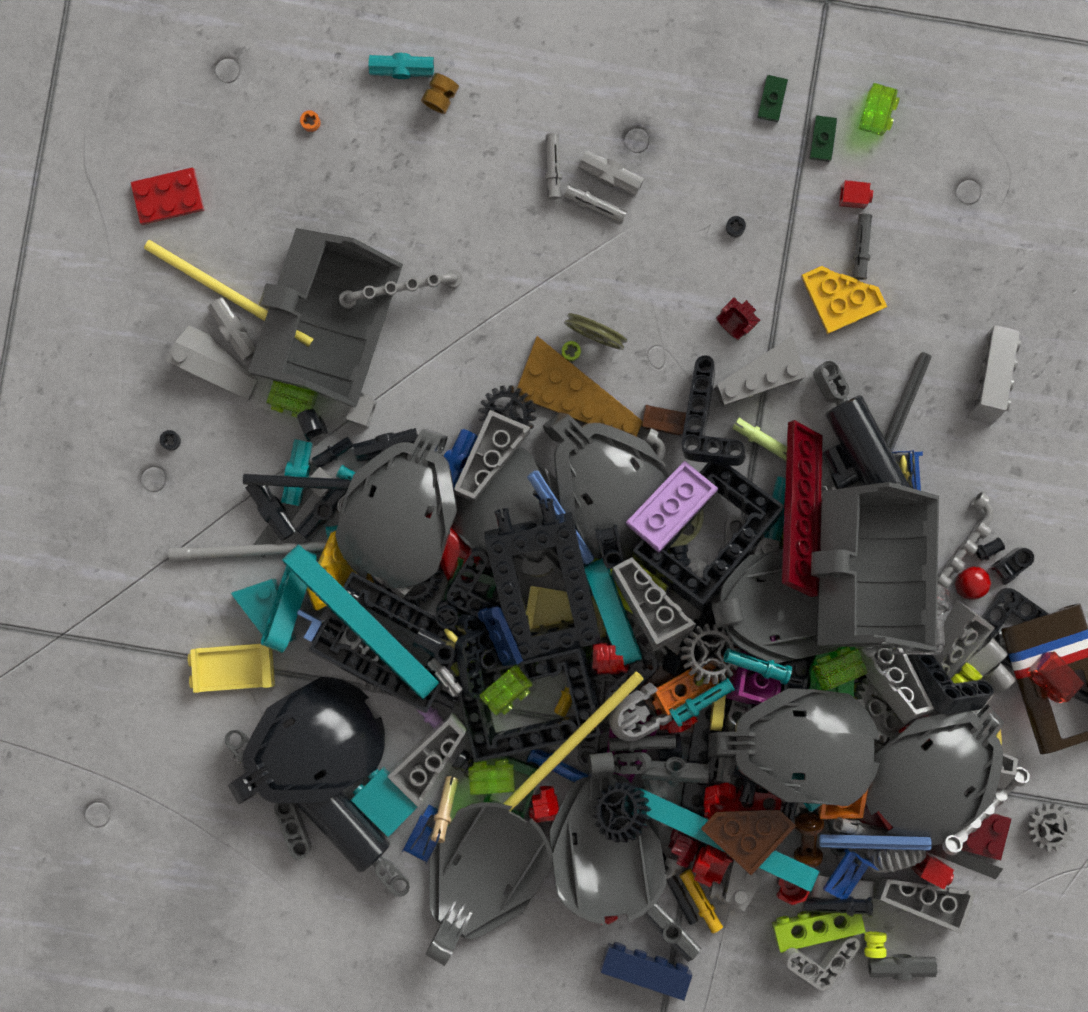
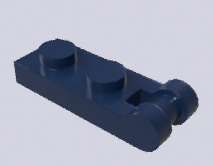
[478,607,523,666]

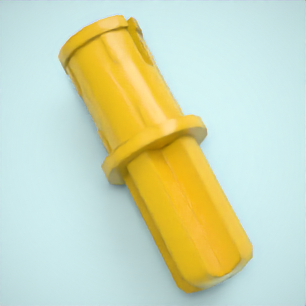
[554,686,572,717]

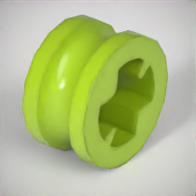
[562,341,581,361]

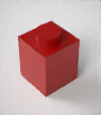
[839,180,873,209]

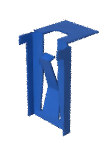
[892,450,923,491]
[402,805,440,864]
[823,848,879,899]

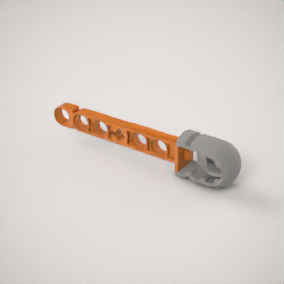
[609,636,780,741]

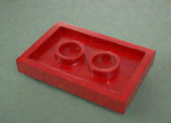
[131,167,204,225]

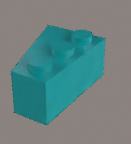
[231,579,297,642]

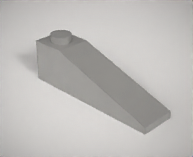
[166,325,258,400]

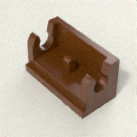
[641,405,686,436]

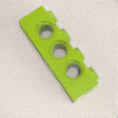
[771,911,866,953]

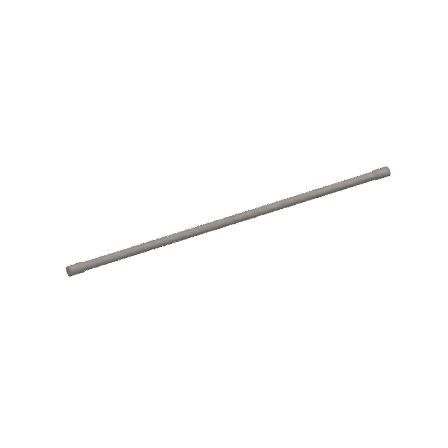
[168,541,327,561]

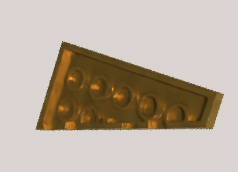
[517,336,643,437]

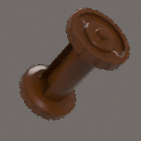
[794,812,824,868]

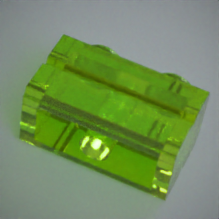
[858,83,900,136]
[266,380,318,418]
[812,647,868,691]
[479,665,533,716]
[468,760,515,795]

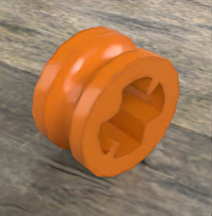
[300,110,321,132]

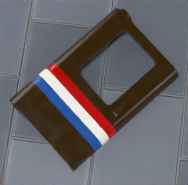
[1001,603,1088,755]

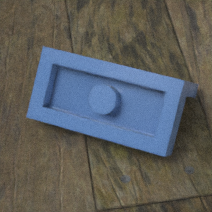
[297,610,324,642]

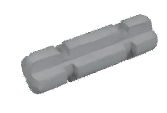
[427,657,462,697]

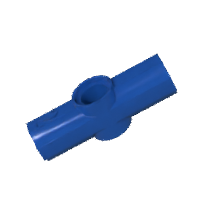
[444,429,478,488]

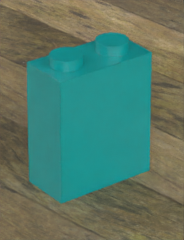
[351,767,418,837]

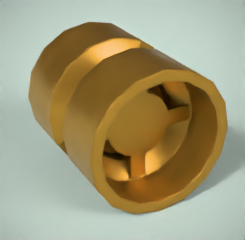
[421,73,459,114]

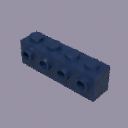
[600,942,693,1001]

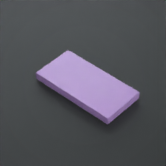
[626,461,718,552]

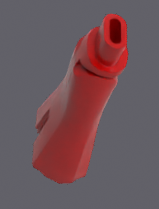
[425,512,483,581]

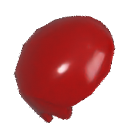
[955,566,991,600]

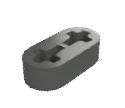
[613,752,652,774]

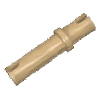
[431,776,459,843]

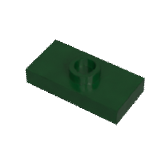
[757,75,788,123]
[809,115,837,162]

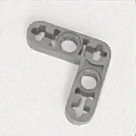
[782,936,860,991]

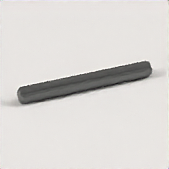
[885,352,932,452]

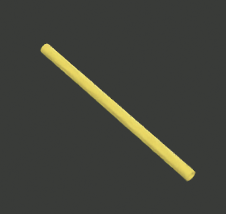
[144,240,314,347]
[503,672,644,811]

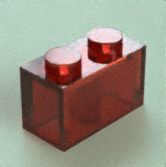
[1027,651,1084,703]

